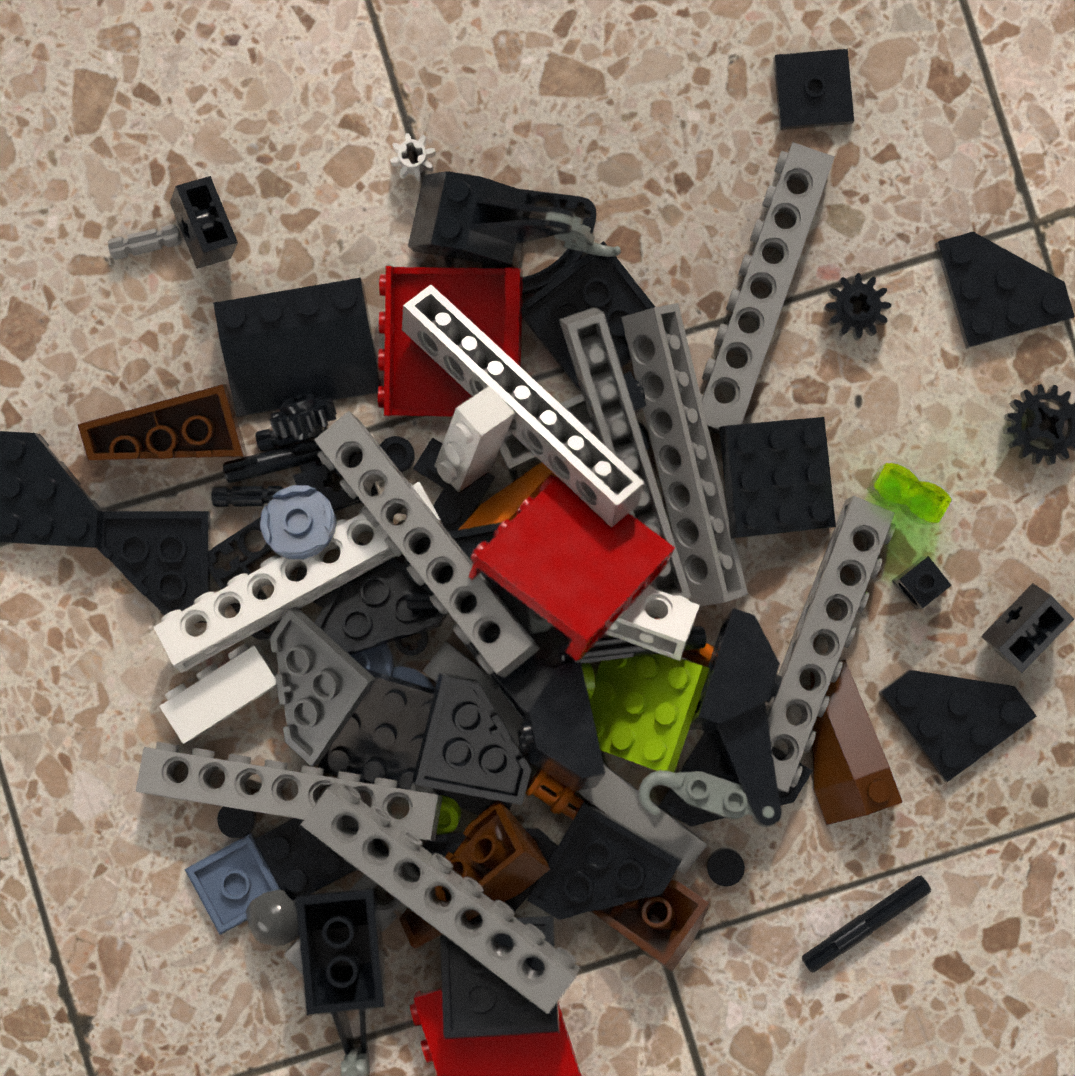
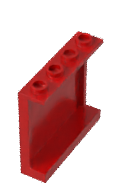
[378,266,523,417]
[468,475,675,662]
[409,987,582,1076]

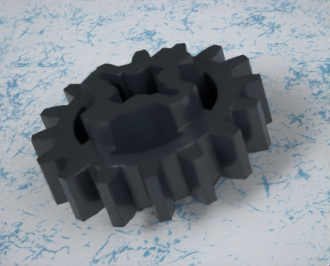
[1003,384,1075,465]

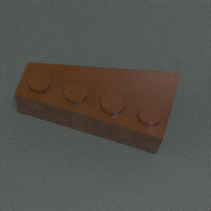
[77,384,247,461]

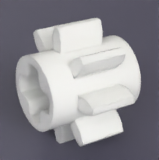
[390,133,436,181]

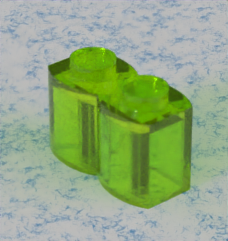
[867,463,952,525]

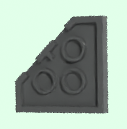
[270,607,376,767]

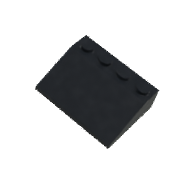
[213,277,381,417]

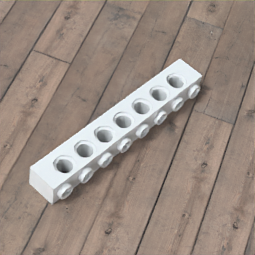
[154,482,443,673]

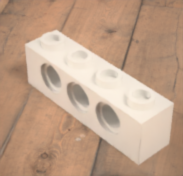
[605,585,700,661]

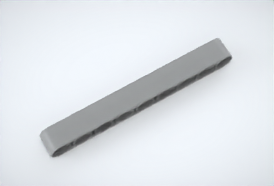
[423,641,707,874]

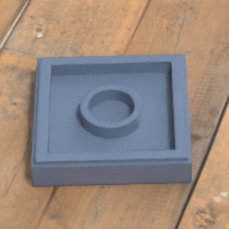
[185,833,280,935]

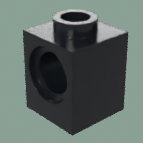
[892,556,952,609]

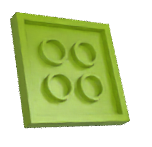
[589,636,710,773]

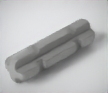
[108,224,181,260]

